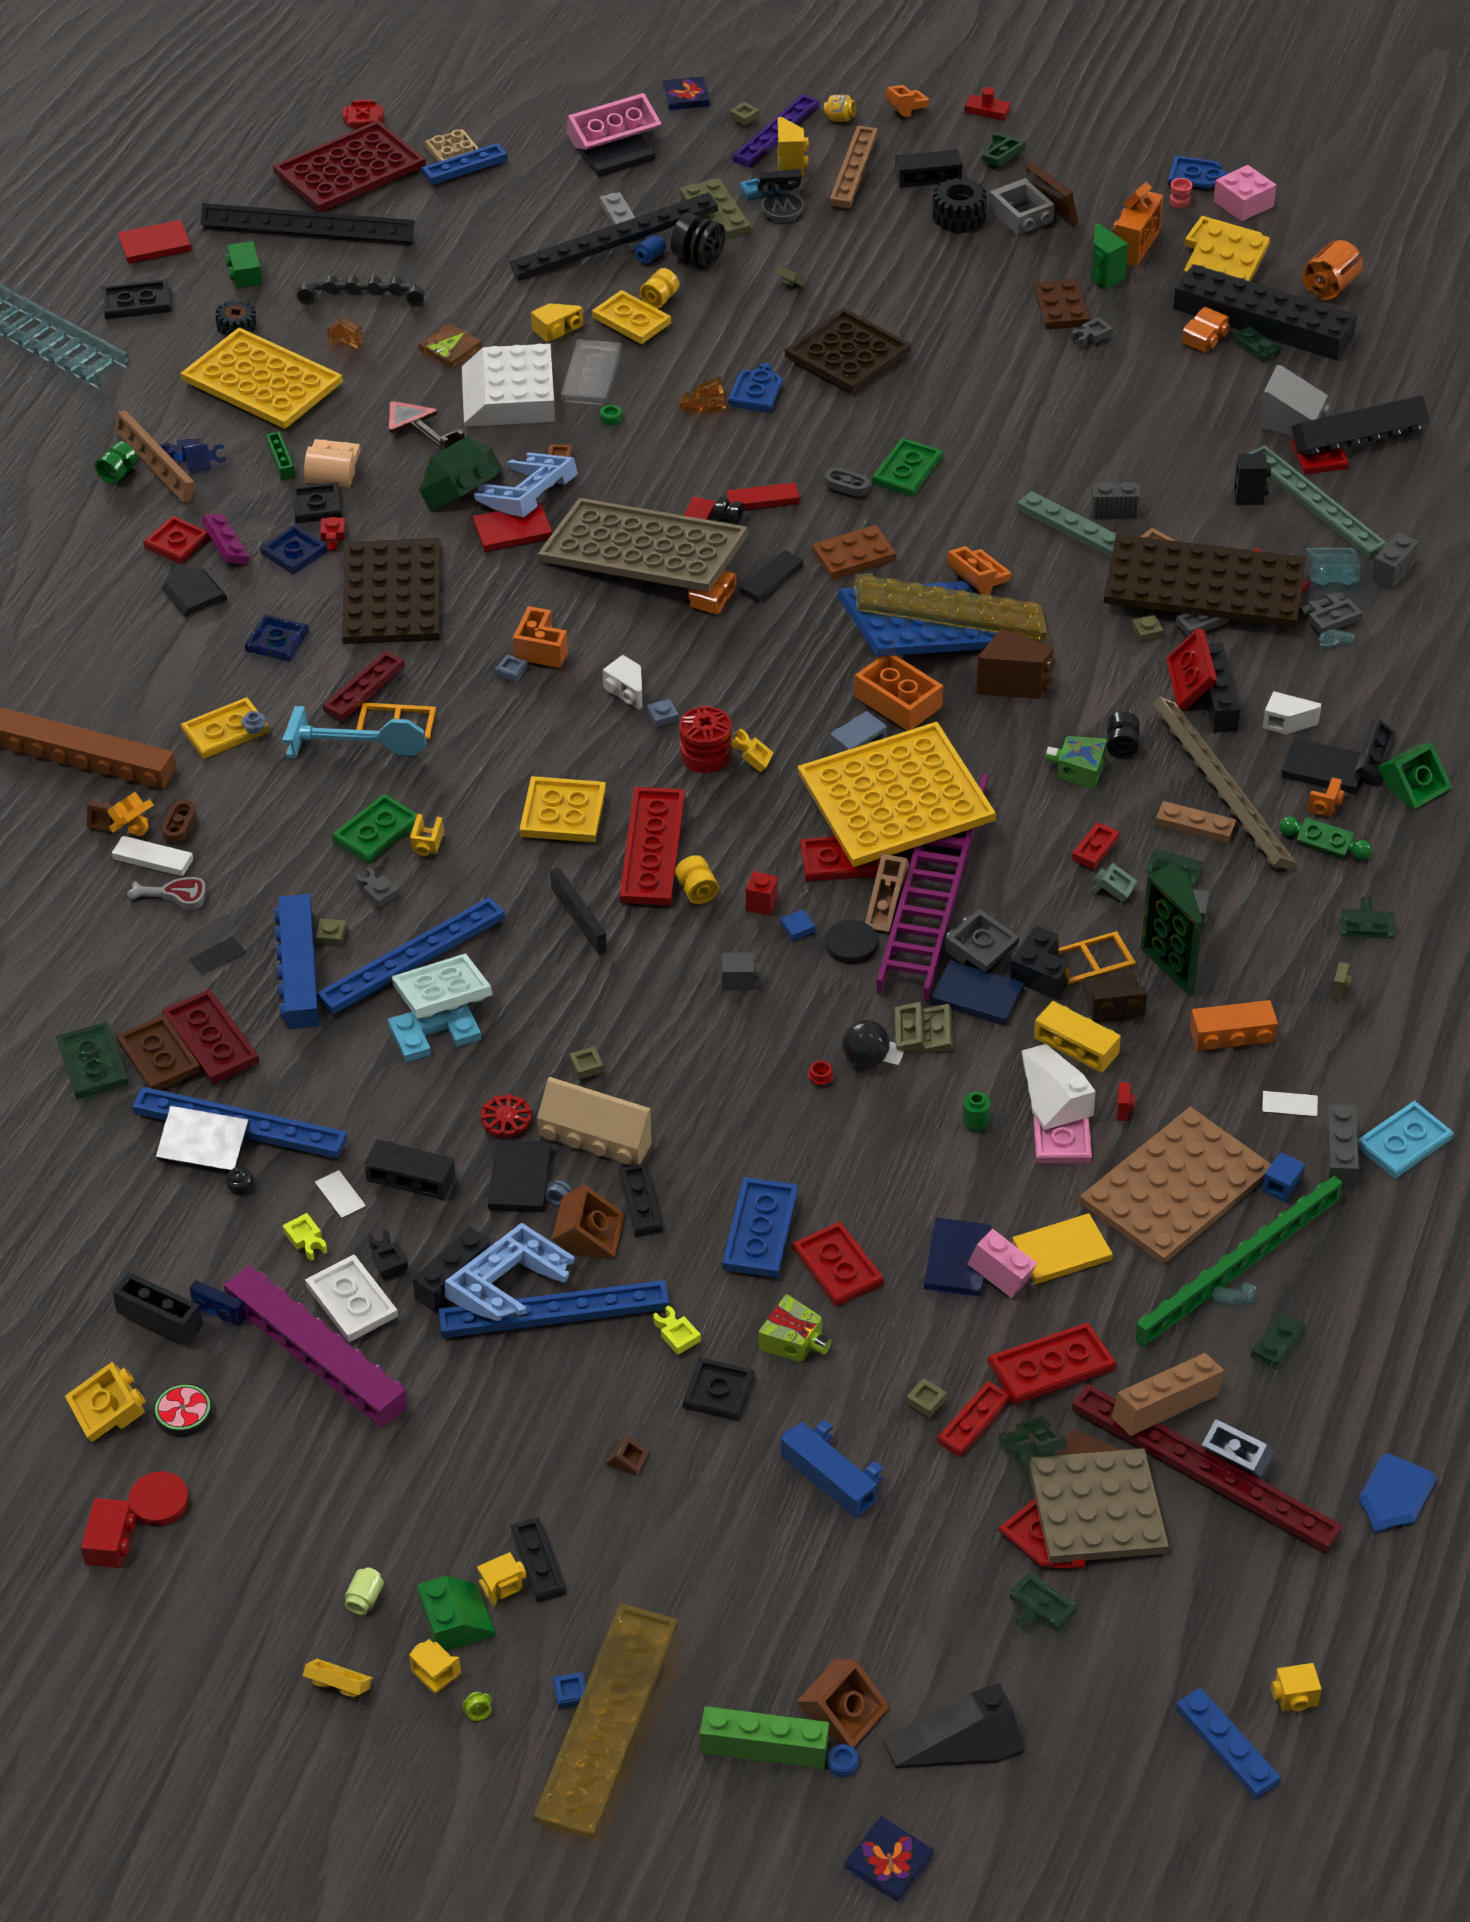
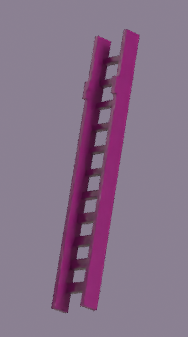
[877,773,988,1002]

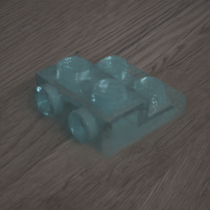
[1306,548,1361,585]

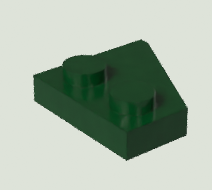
[982,132,1026,167]

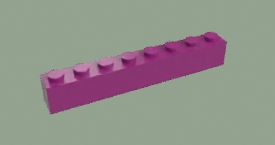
[224,1265,407,1428]

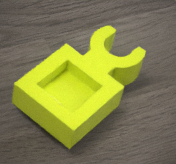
[283,1213,327,1261]
[653,1306,701,1355]

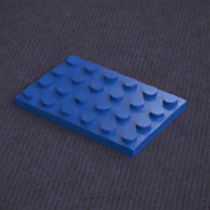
[837,581,999,656]

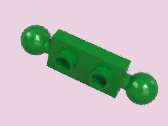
[1279,816,1372,860]

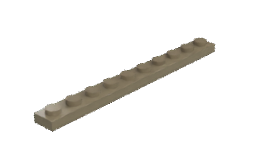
[1153,696,1296,870]

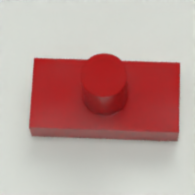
[964,87,1011,121]

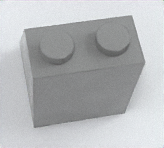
[1260,365,1330,435]

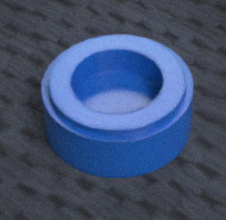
[827,1744,859,1778]

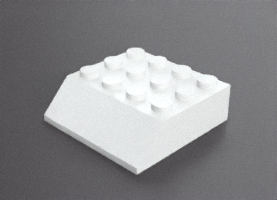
[462,344,555,427]

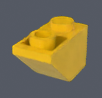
[531,303,583,343]

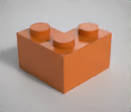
[513,606,568,668]

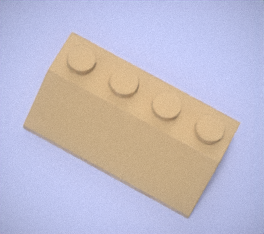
[537,1077,652,1166]

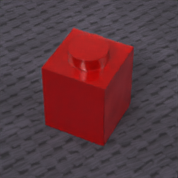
[745,871,778,916]

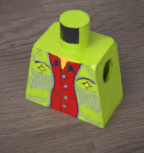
[758,1294,831,1362]

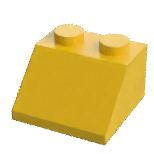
[778,117,808,177]

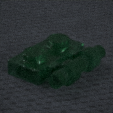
[998,1416,1067,1464]

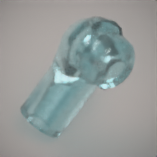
[1319,629,1355,647]
[1213,1283,1257,1304]

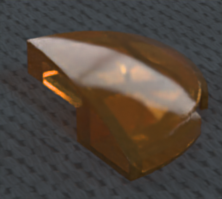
[678,376,727,412]

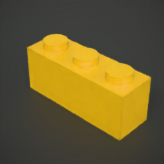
[1034,1001,1121,1073]

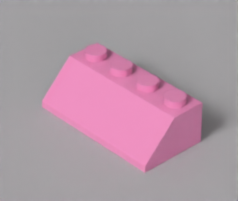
[566,93,662,150]

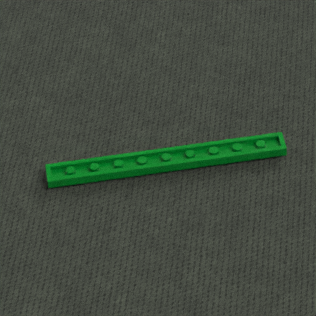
[1135,1176,1342,1348]

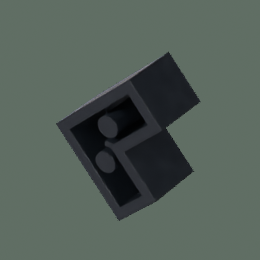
[1010,925,1070,1000]

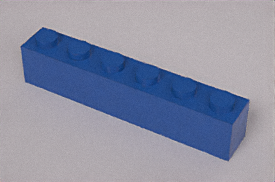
[274,894,319,1029]

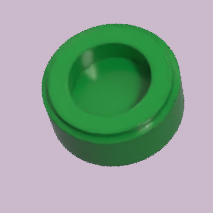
[600,405,622,425]

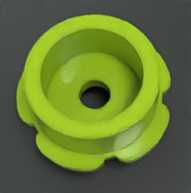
[462,1692,492,1721]

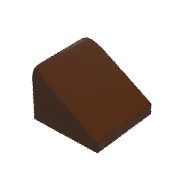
[606,1435,650,1475]

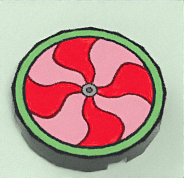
[154,1383,212,1437]

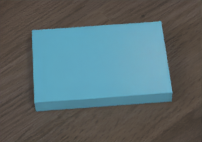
[1357,1101,1454,1179]

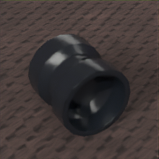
[714,497,744,525]

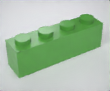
[700,1706,829,1769]

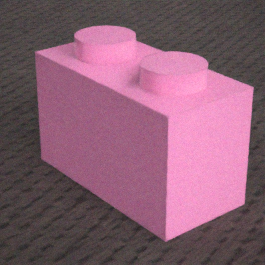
[967,1229,1037,1298]

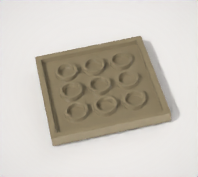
[1027,1448,1169,1563]

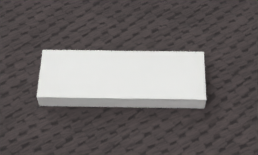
[112,836,193,877]

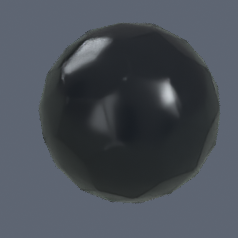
[842,1020,890,1068]

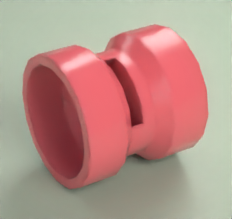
[1169,178,1192,208]

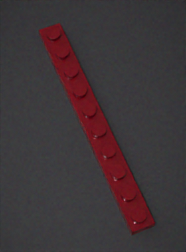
[1072,1384,1343,1553]

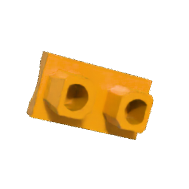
[107,792,154,836]

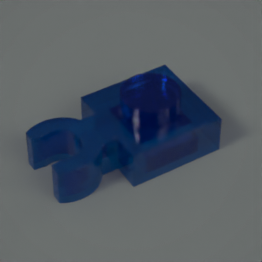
[160,438,201,462]
[184,443,226,470]

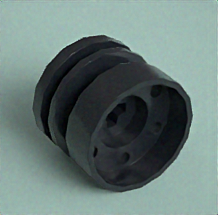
[671,212,726,268]

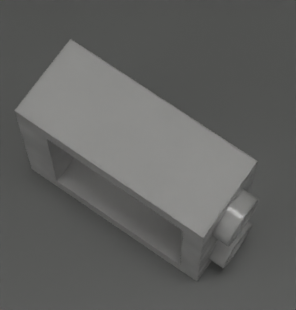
[989,178,1054,235]

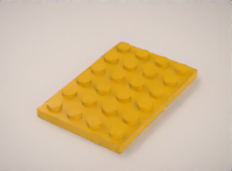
[180,328,343,429]

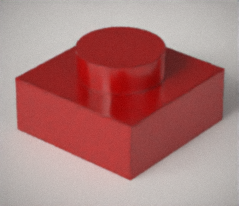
[1117,1082,1135,1121]

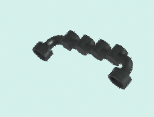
[297,275,425,306]

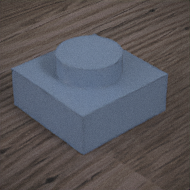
[647,699,679,728]

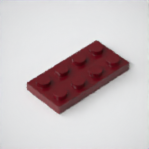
[162,989,260,1084]

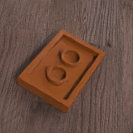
[812,525,896,580]

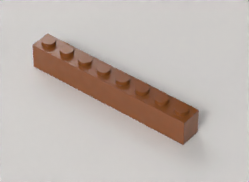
[0,707,176,789]

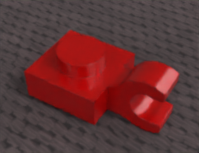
[320,517,345,551]

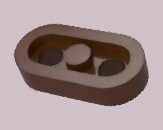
[161,800,196,843]

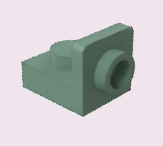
[1091,863,1137,902]

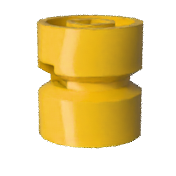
[639,268,680,309]
[675,855,719,904]

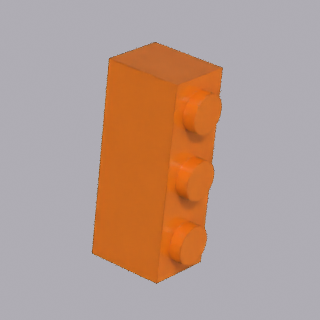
[1190,1000,1278,1051]

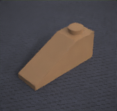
[865,854,910,933]

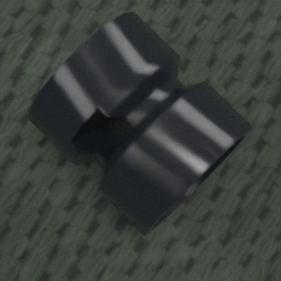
[1107,711,1140,759]

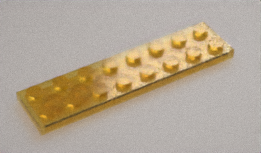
[853,574,1047,640]
[533,1603,678,1840]

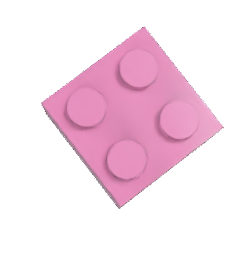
[1213,165,1276,221]

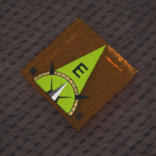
[419,323,482,368]

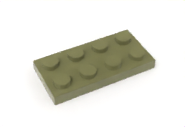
[679,178,751,239]

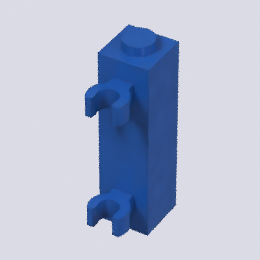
[781,1420,883,1518]

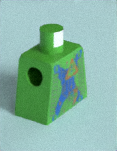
[1045,736,1107,789]

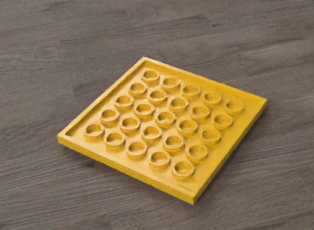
[798,722,996,867]

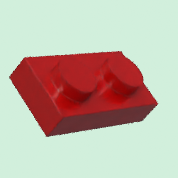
[1071,822,1120,870]

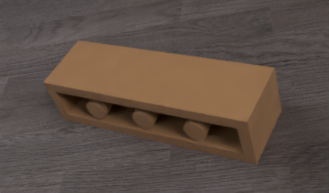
[1112,1353,1224,1436]

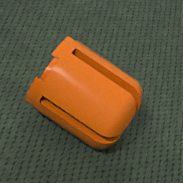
[1301,240,1363,301]

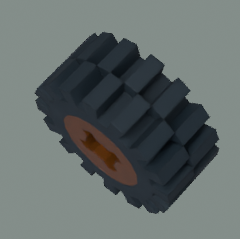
[216,300,256,336]

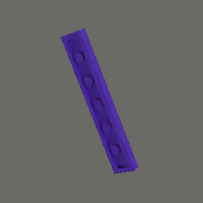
[733,94,820,168]

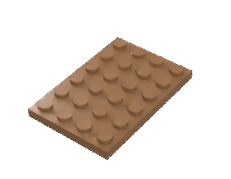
[1079,1107,1272,1265]

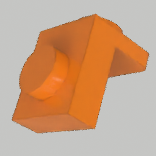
[1307,777,1345,818]

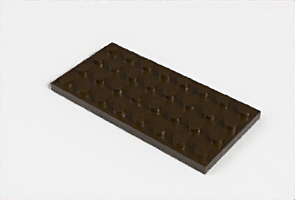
[1103,534,1306,627]

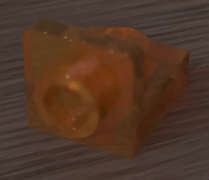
[327,317,364,349]

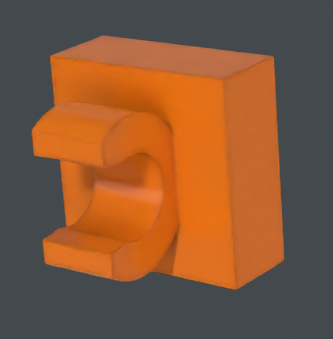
[1124,181,1154,212]

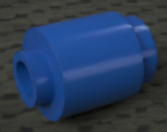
[635,235,666,264]

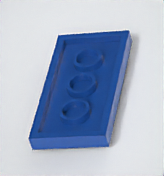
[722,1177,798,1278]

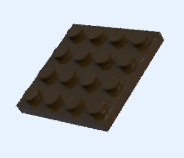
[785,308,911,393]

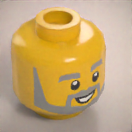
[824,95,856,122]

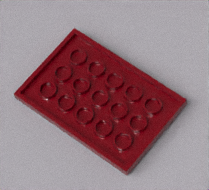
[273,120,426,212]

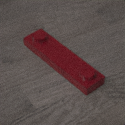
[323,650,405,722]

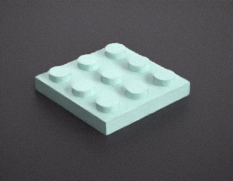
[391,953,492,1019]

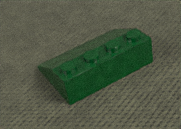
[1140,863,1202,996]

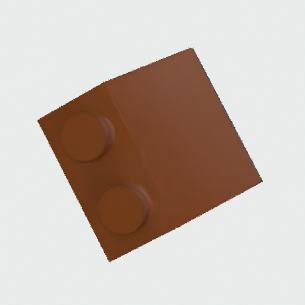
[552,1184,625,1259]
[797,1659,890,1748]

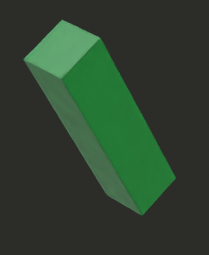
[266,431,295,480]

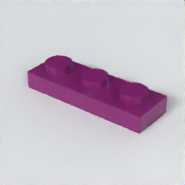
[201,513,250,564]

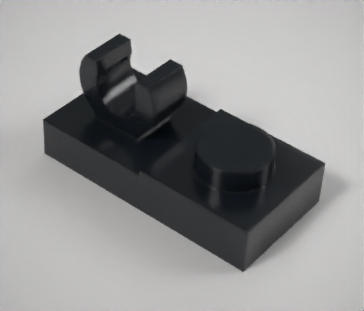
[756,169,802,197]

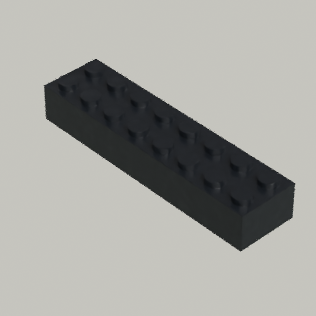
[1173,264,1357,361]

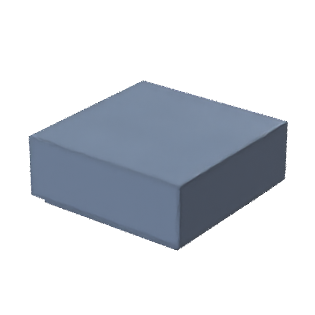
[495,654,528,683]

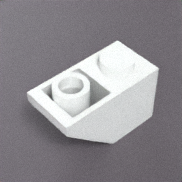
[603,655,643,710]
[1263,691,1321,735]

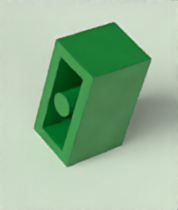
[225,241,262,288]

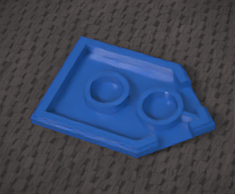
[1167,156,1230,189]
[728,362,783,412]
[1358,1453,1437,1533]

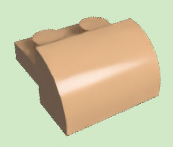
[304,439,360,488]

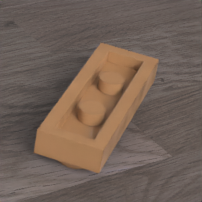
[1155,801,1237,844]

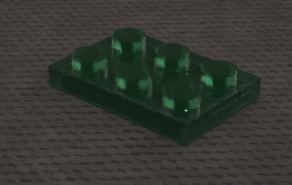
[55,1021,129,1099]

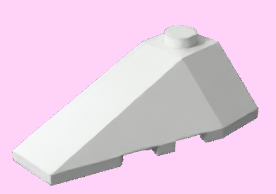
[1022,1044,1095,1130]

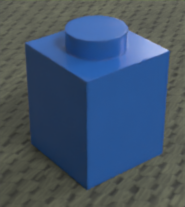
[1262,1152,1305,1203]

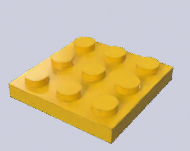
[1184,220,1270,282]
[519,776,606,843]

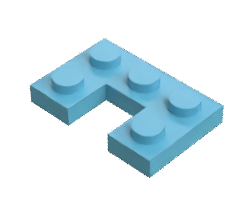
[388,1003,482,1063]

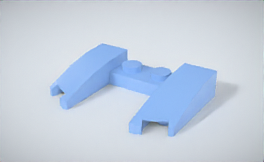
[474,453,578,517]
[445,1223,574,1321]

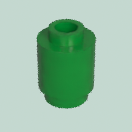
[962,1092,991,1132]

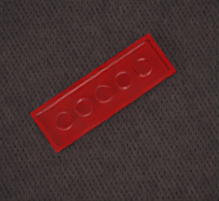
[619,787,685,905]

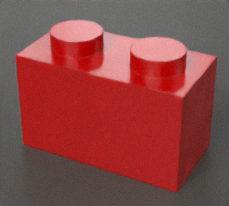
[81,1498,137,1568]

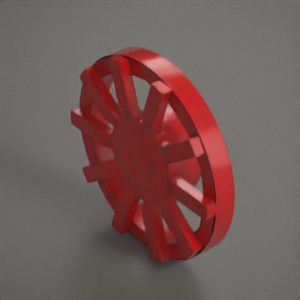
[481,1094,532,1138]

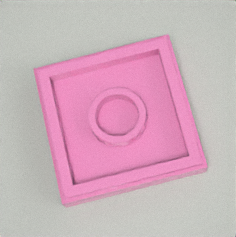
[1033,1116,1092,1164]

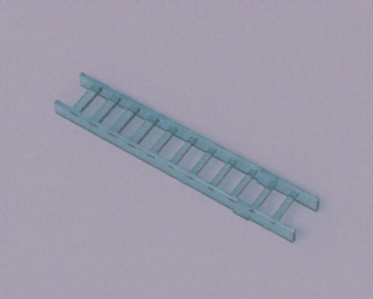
[0,284,130,388]

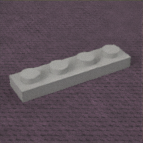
[600,192,647,252]

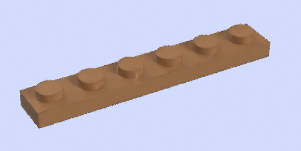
[830,126,878,208]
[115,410,195,503]

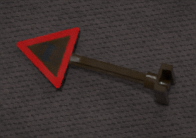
[389,401,465,451]

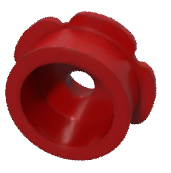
[807,1060,834,1085]

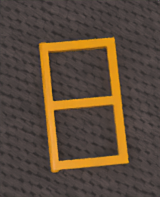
[356,703,436,740]
[1058,931,1136,986]

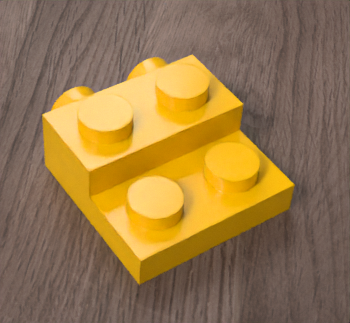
[65,1362,146,1442]

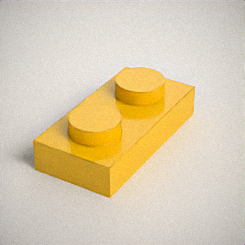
[303,1659,373,1697]

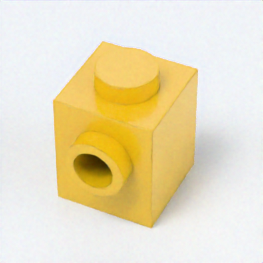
[1271,1663,1322,1711]

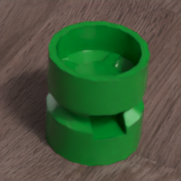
[94,441,138,484]

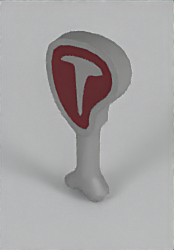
[127,877,206,910]

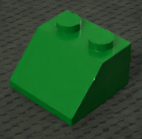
[1091,223,1128,289]
[1378,742,1452,809]
[417,1576,495,1651]

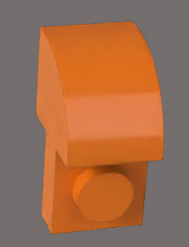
[886,85,930,117]

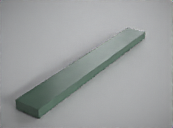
[1247,445,1388,559]

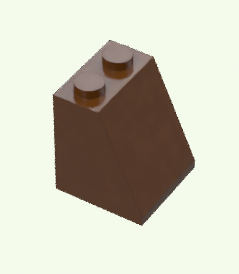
[976,628,1055,699]

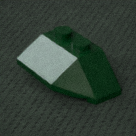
[419,436,502,511]

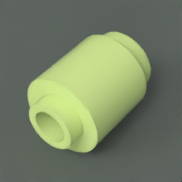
[344,1568,384,1615]

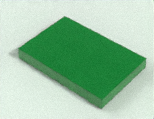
[871,438,943,497]
[331,794,417,864]

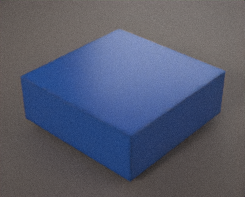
[780,910,815,941]
[553,1672,589,1710]

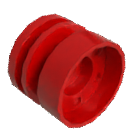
[679,706,732,773]

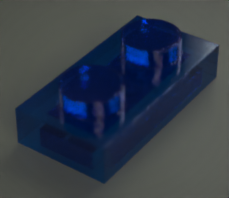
[189,1280,246,1326]

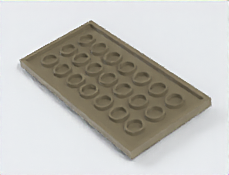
[538,498,749,592]

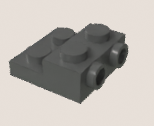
[944,909,1020,973]

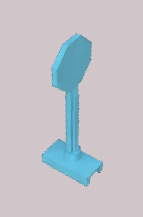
[282,706,427,759]

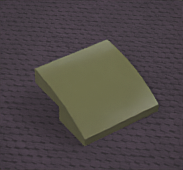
[895,1002,953,1053]

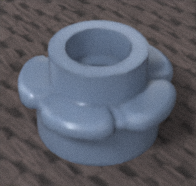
[241,711,266,734]
[546,1181,571,1206]

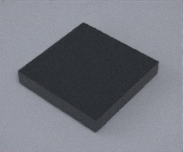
[291,482,342,523]
[682,1357,755,1421]

